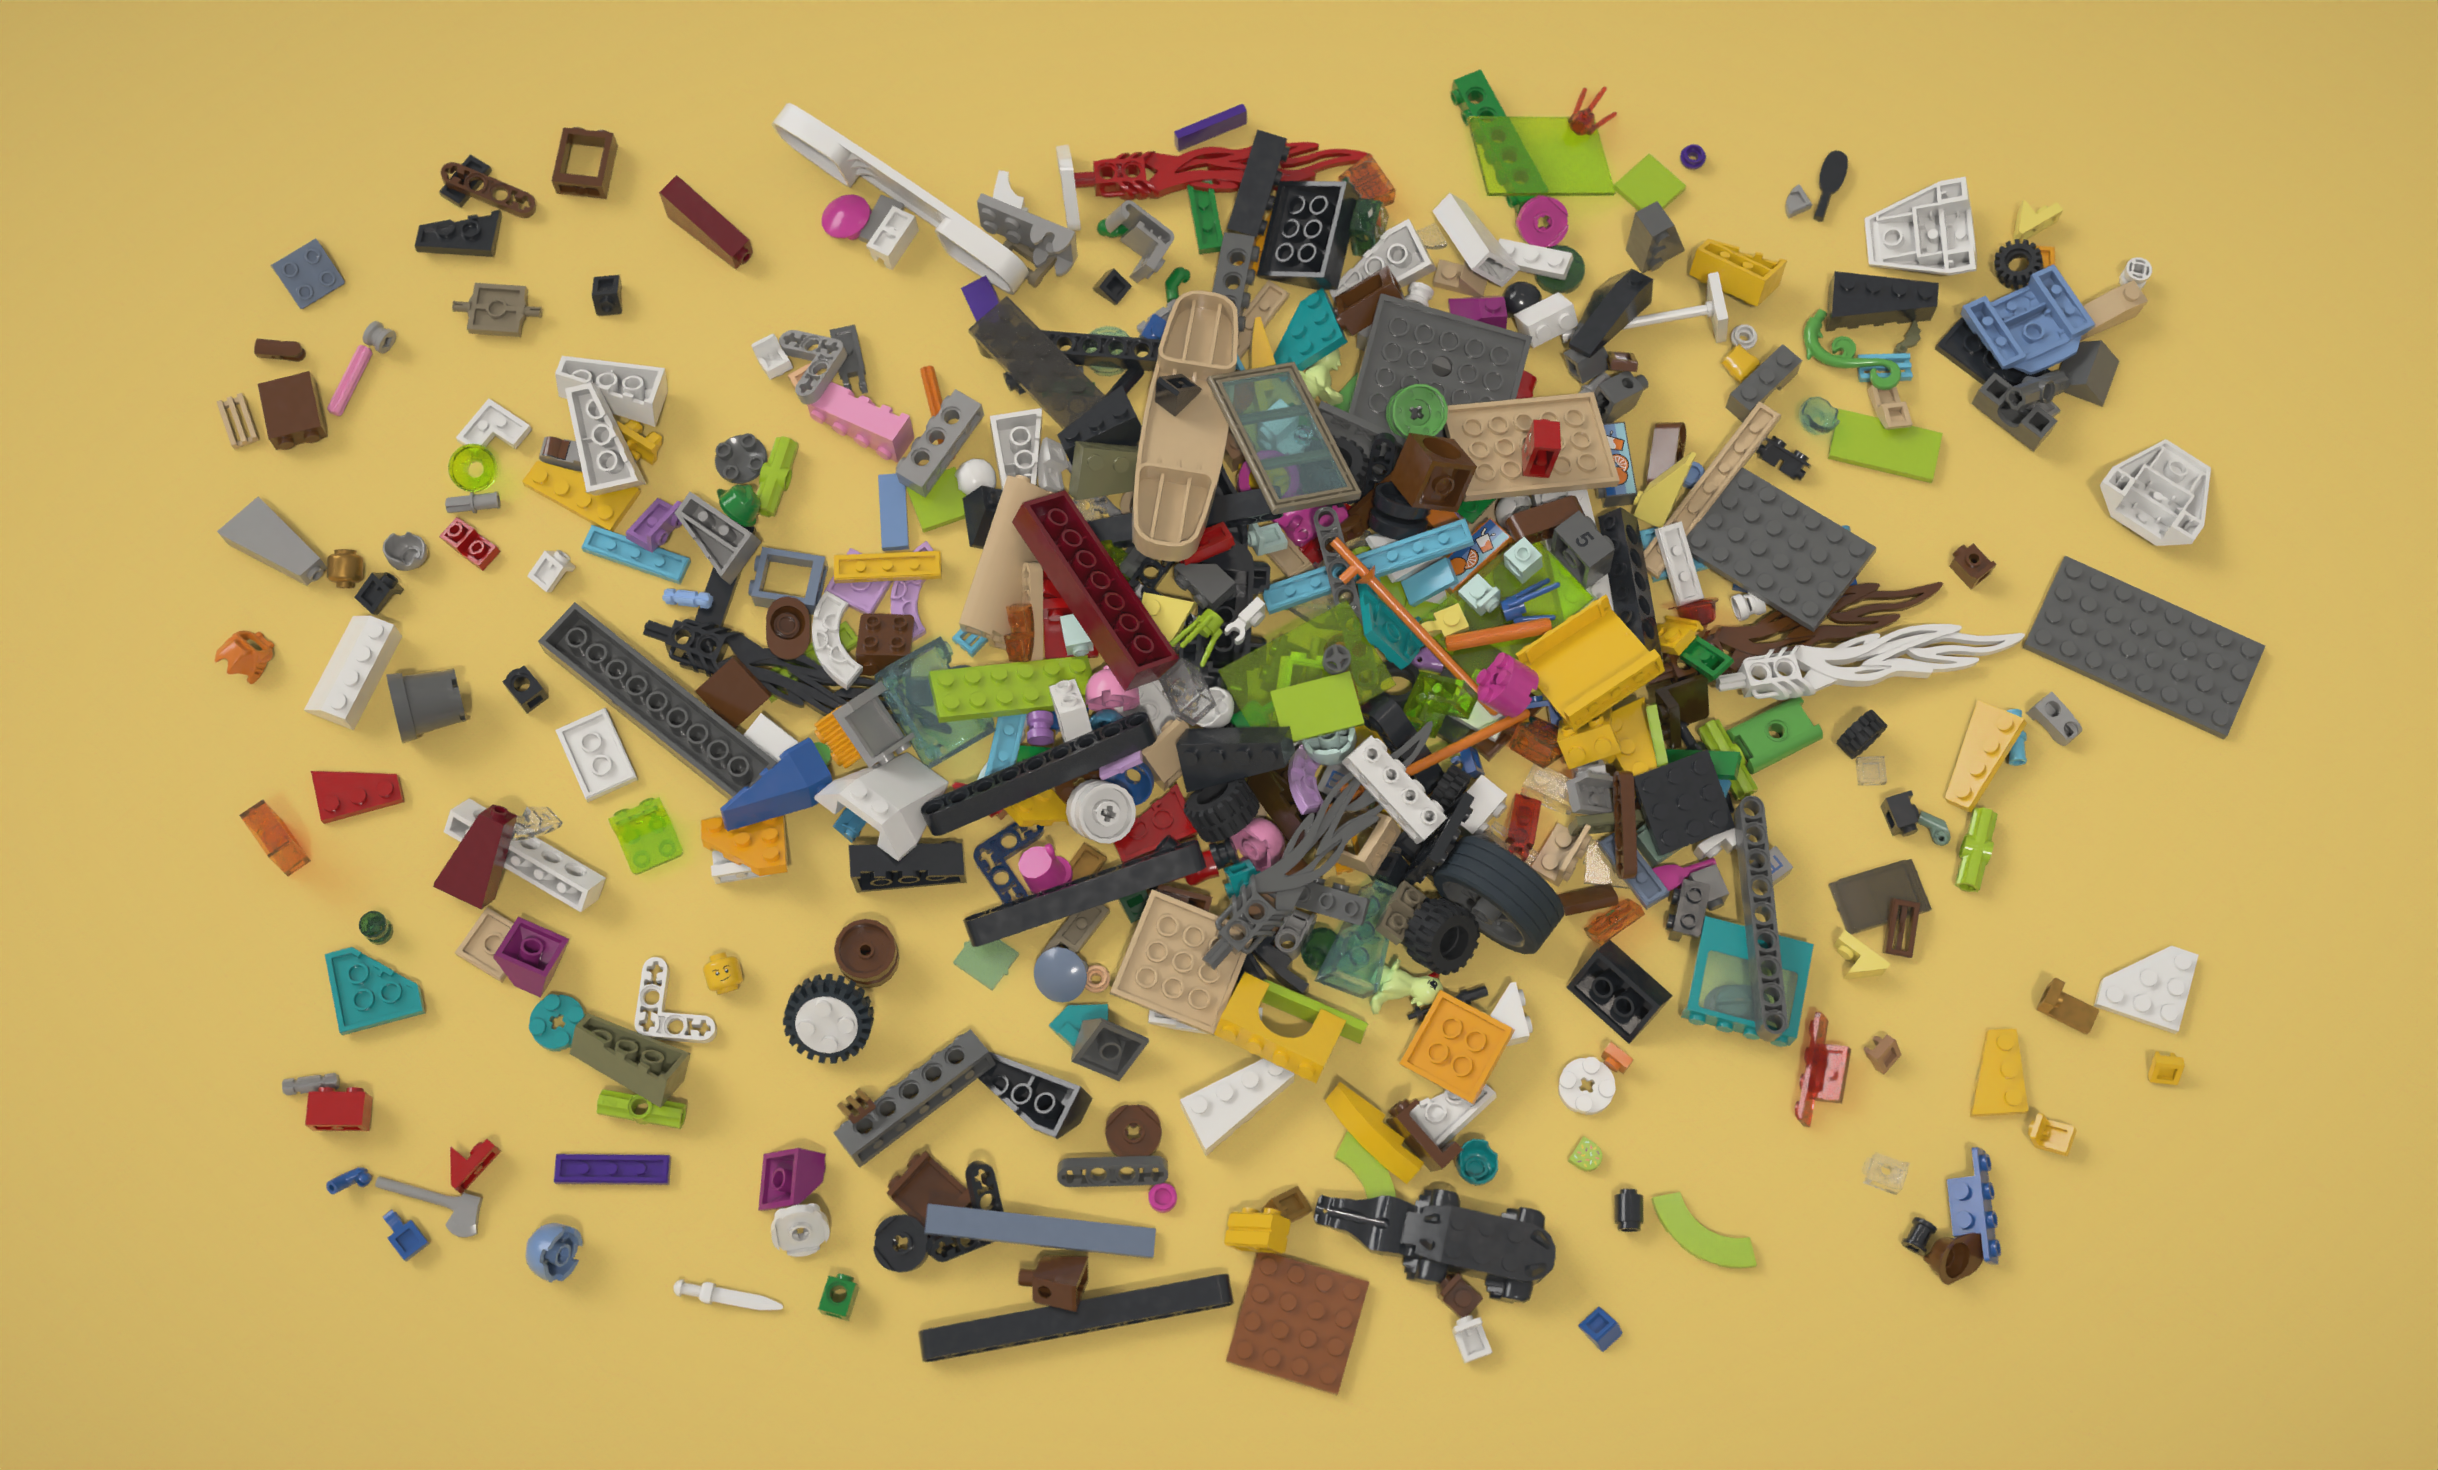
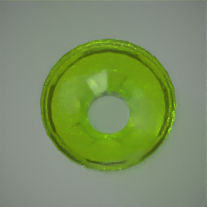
[448,444,498,492]

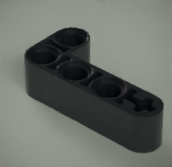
[1360,694,1444,796]

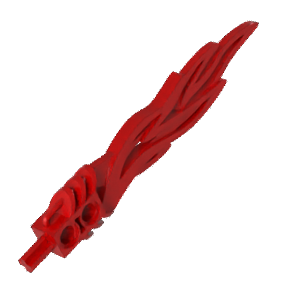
[1074,142,1373,200]

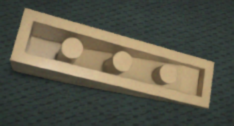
[2080,280,2148,341]

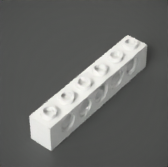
[444,798,606,912]

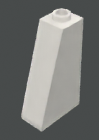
[1433,193,1520,287]

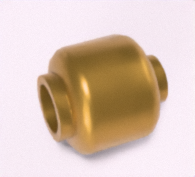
[327,549,363,589]

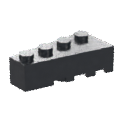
[1227,129,1291,241]

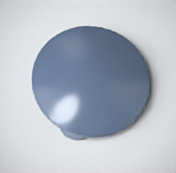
[1034,947,1088,1002]

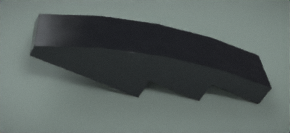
[1227,905,1309,996]

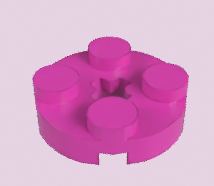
[1516,195,1569,247]

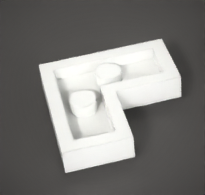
[456,399,532,456]

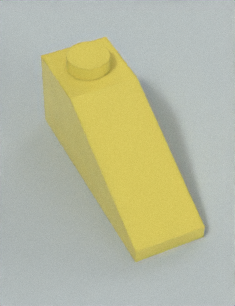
[1633,452,1696,528]

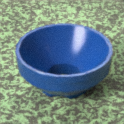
[1104,763,1154,805]

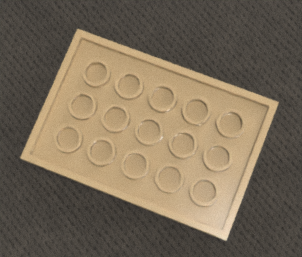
[1444,392,1620,502]

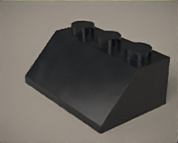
[1566,940,1673,1044]

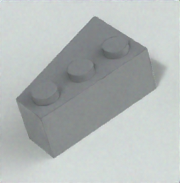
[675,492,761,585]

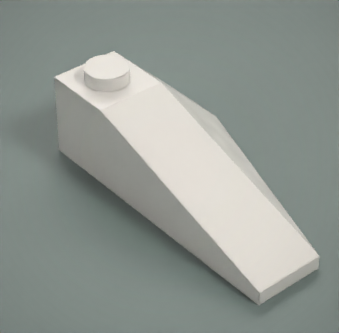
[1329,219,1437,304]

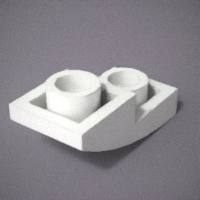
[1693,828,1751,861]

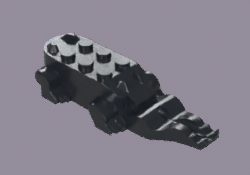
[1314,1189,1556,1304]

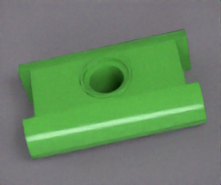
[1726,697,1823,775]

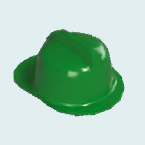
[717,484,761,527]

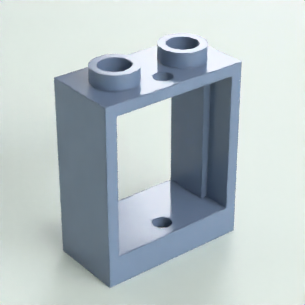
[748,547,828,615]

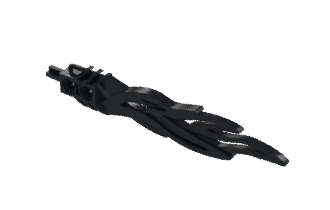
[643,619,952,734]

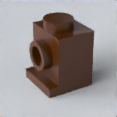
[1949,543,1997,589]

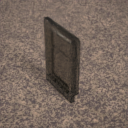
[1828,859,1932,935]

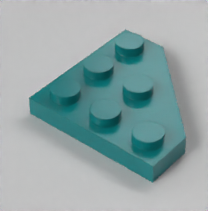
[1273,288,1348,384]
[325,947,425,1035]

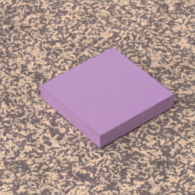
[824,548,893,614]

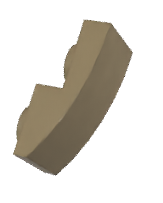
[1375,880,1426,945]

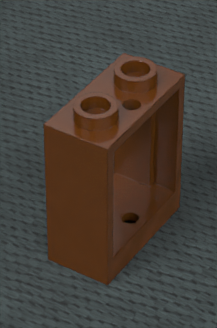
[552,127,618,199]
[1334,265,1405,336]

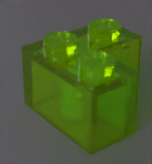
[1403,671,1478,739]

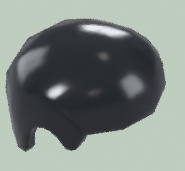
[1502,281,1542,318]

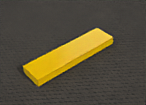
[834,551,942,583]

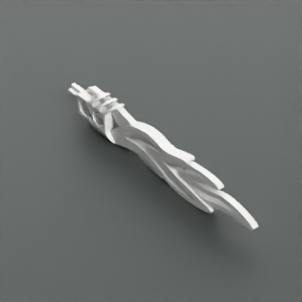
[1716,624,2025,700]

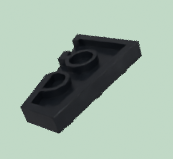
[414,210,502,257]

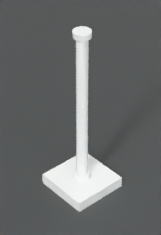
[1561,272,1728,343]

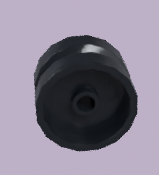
[1369,482,1431,540]

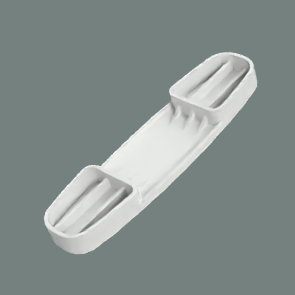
[772,103,1029,295]

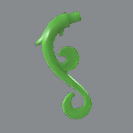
[1803,309,1901,390]

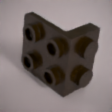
[1655,674,1709,749]

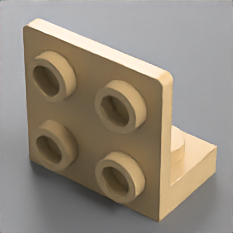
[1531,823,1592,887]

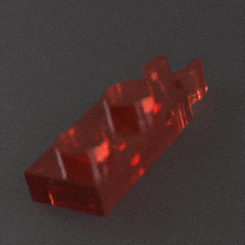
[1505,793,1542,862]

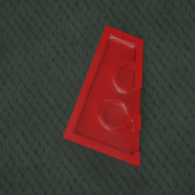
[311,771,404,824]
[1113,783,1198,863]

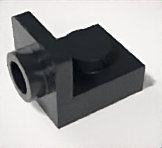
[592,275,622,316]
[354,572,404,615]

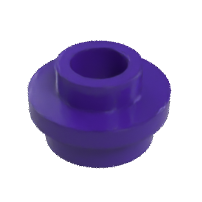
[1680,144,1706,169]

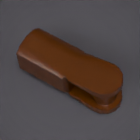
[254,338,306,362]
[1316,514,1366,552]

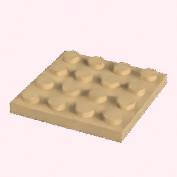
[1110,889,1253,1036]

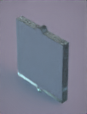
[953,940,1019,991]

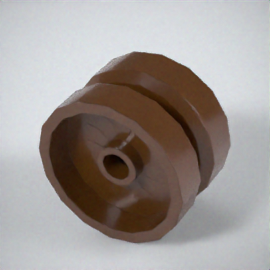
[834,919,900,988]

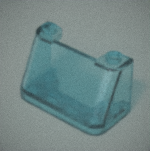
[875,636,996,769]

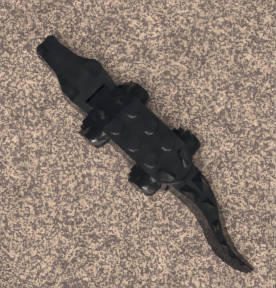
[1179,463,1271,728]

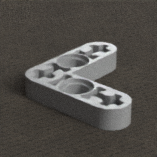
[779,330,847,404]

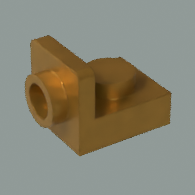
[1261,1186,1312,1223]

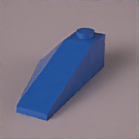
[720,738,832,831]

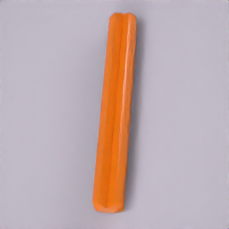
[920,365,956,460]
[1445,618,1552,651]

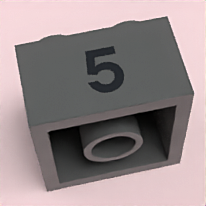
[1550,511,1615,590]

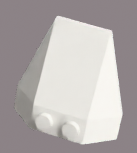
[1864,176,1977,275]
[2100,439,2211,546]
[814,752,949,861]

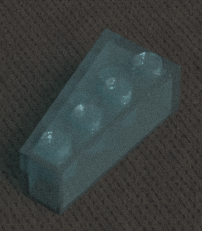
[1314,880,1397,999]

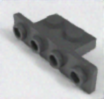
[1268,874,1370,926]

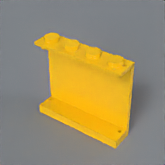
[1516,594,1665,731]

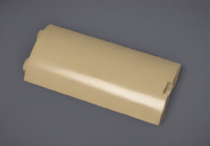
[959,475,1053,653]

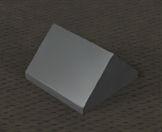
[2059,340,2119,407]
[1071,1018,1149,1081]

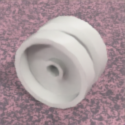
[1066,779,1136,844]

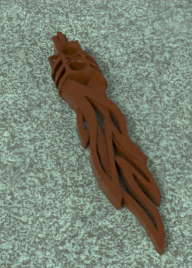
[1647,582,1943,686]

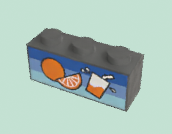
[1596,422,1637,508]

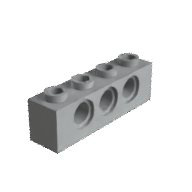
[896,389,984,497]

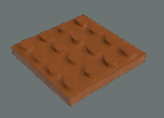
[1226,1252,1369,1396]

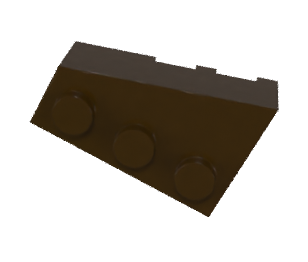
[1247,764,1333,848]

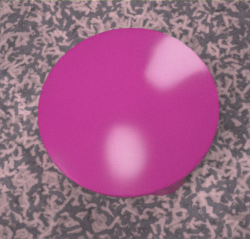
[821,194,872,240]

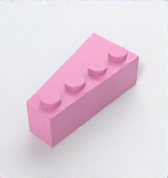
[807,382,914,463]

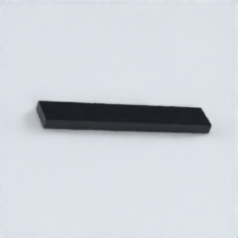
[679,524,756,674]

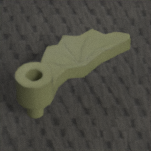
[1893,320,1921,354]

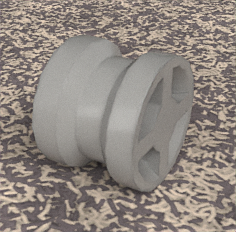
[363,321,396,354]

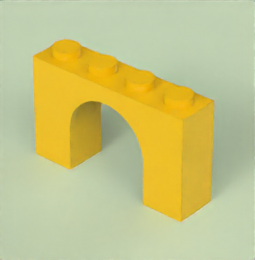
[1214,972,1346,1083]

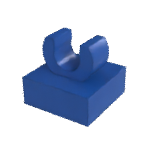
[1451,747,1485,779]

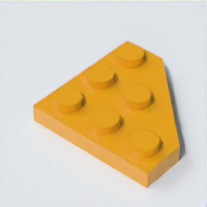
[701,815,788,876]

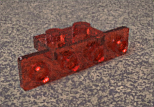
[1795,1012,1851,1127]

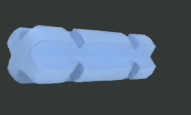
[662,588,713,609]

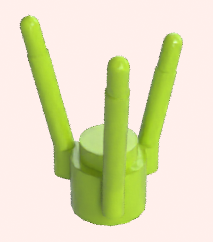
[1169,609,1223,667]

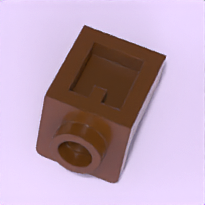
[1438,1272,1483,1319]

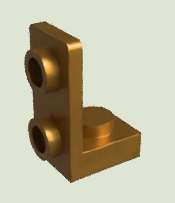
[2036,977,2099,1034]

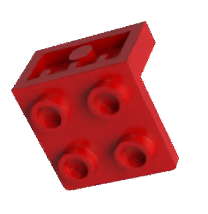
[1043,598,1099,659]

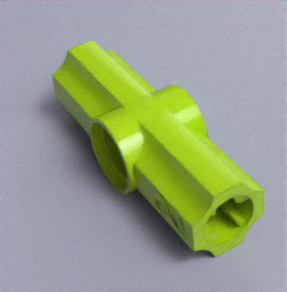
[757,436,799,517]
[1697,719,1758,801]
[1955,807,1998,892]
[597,1089,687,1129]

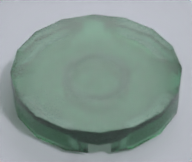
[1534,245,1585,294]

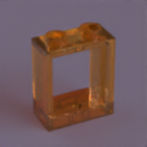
[239,799,311,876]

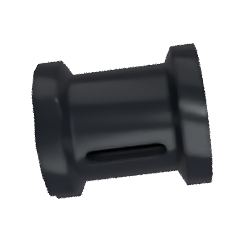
[1901,1217,1937,1255]

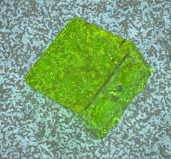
[608,797,683,875]

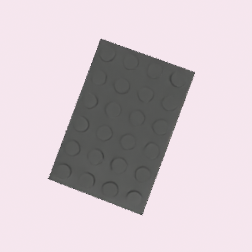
[1686,467,1876,632]

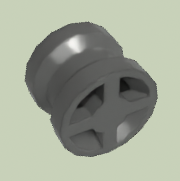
[1322,645,1351,675]

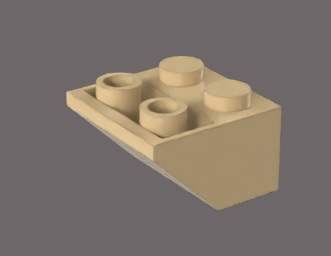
[1142,716,1190,792]

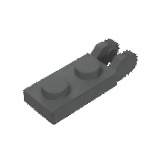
[829,325,868,394]

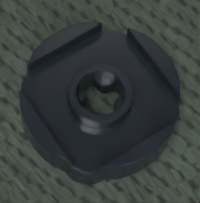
[873,1214,930,1273]

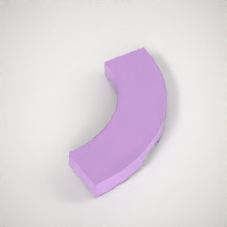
[890,541,934,642]
[1288,744,1323,815]

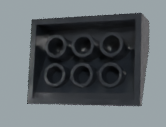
[1257,181,1360,290]

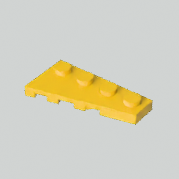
[522,461,641,532]
[1945,700,2027,813]

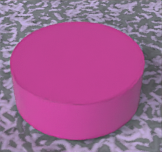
[1148,1183,1177,1213]

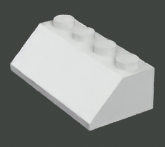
[304,616,402,730]

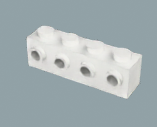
[1342,735,1447,844]

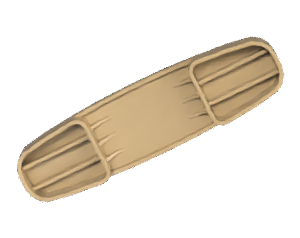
[1132,291,1238,561]

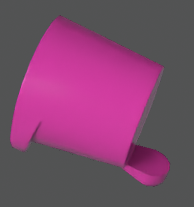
[1018,844,1073,894]

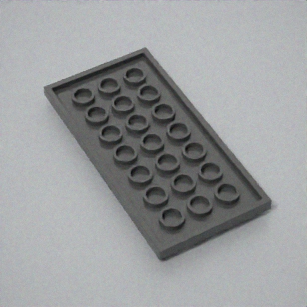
[2023,556,2265,740]

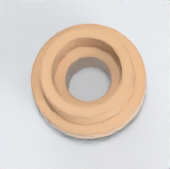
[1085,965,1110,993]

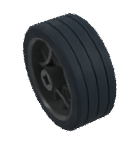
[1433,836,1564,954]

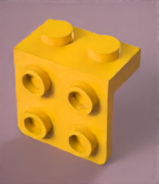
[1557,707,1621,770]

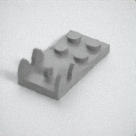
[977,193,1078,276]

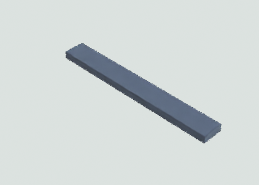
[924,1204,1156,1259]

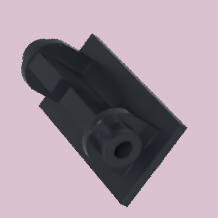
[1756,436,1811,481]

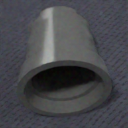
[386,668,466,744]

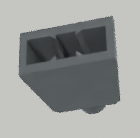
[1594,371,1649,424]

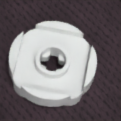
[1558,1057,1616,1115]
[771,1203,830,1257]

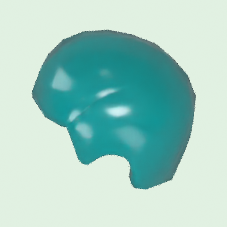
[1455,1139,1498,1186]

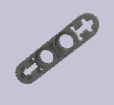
[1057,1156,1168,1187]

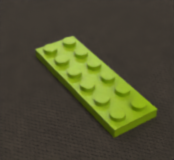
[928,655,1093,723]

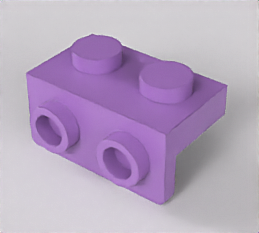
[626,498,682,553]

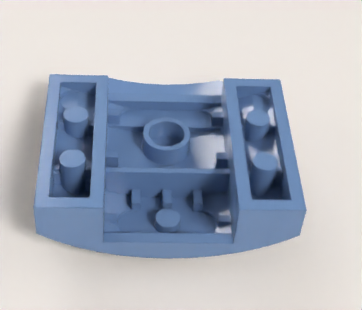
[1961,264,2095,375]

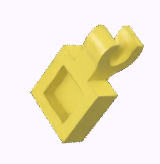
[1420,603,1469,640]

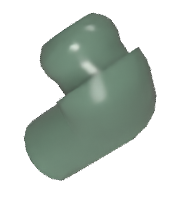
[1918,811,1951,846]

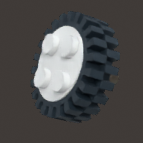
[783,974,874,1064]

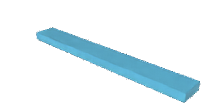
[1263,518,1474,615]

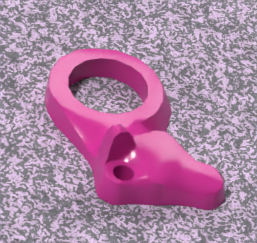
[1237,452,1349,547]

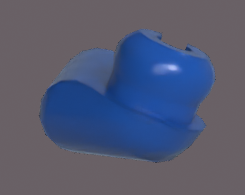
[326,1167,372,1194]

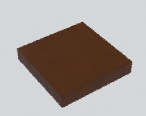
[695,655,772,728]

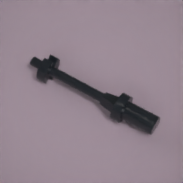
[1407,985,1488,1023]

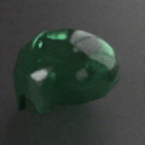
[1301,927,1343,973]

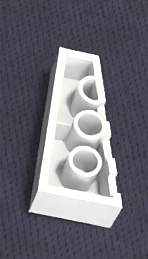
[565,383,646,496]

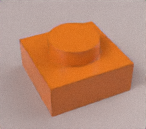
[1601,1042,1634,1074]

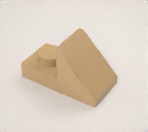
[1433,259,1488,297]

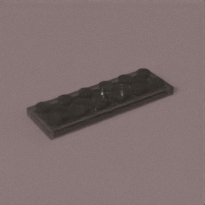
[968,296,1106,430]

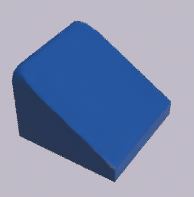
[1578,1307,1622,1352]

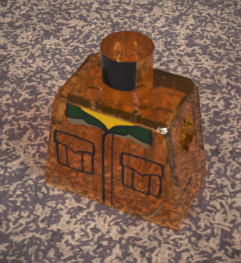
[1338,153,1396,215]
[1502,716,1563,769]

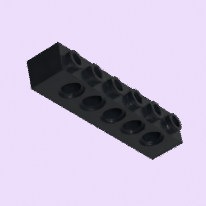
[1598,507,1663,659]

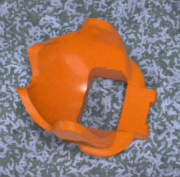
[215,631,274,684]

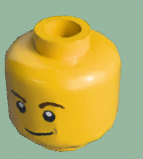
[703,952,743,995]

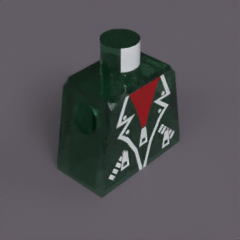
[1349,198,1389,257]

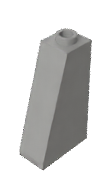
[217,497,327,586]

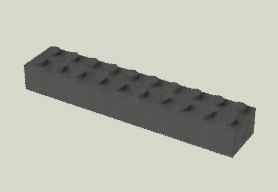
[538,602,777,800]

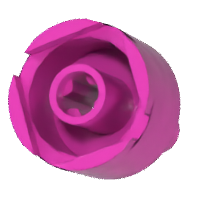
[1476,652,1539,718]

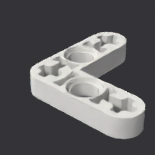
[1056,145,1081,231]
[634,957,717,1043]

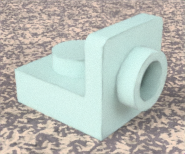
[1458,574,1501,616]

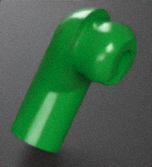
[1097,219,1129,238]
[1165,267,1191,303]

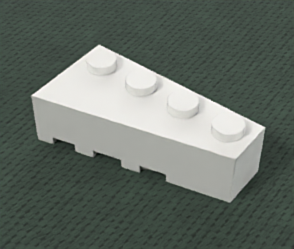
[555,356,668,427]
[990,408,1042,490]
[1180,1058,1295,1156]

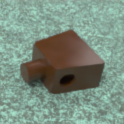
[1018,1256,1088,1311]

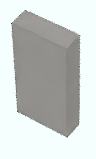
[859,194,905,243]

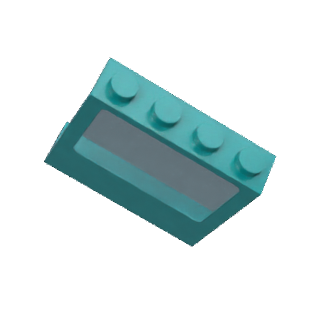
[1681,916,1814,1047]

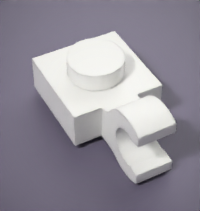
[1225,596,1265,645]

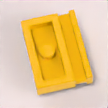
[1657,615,1704,656]

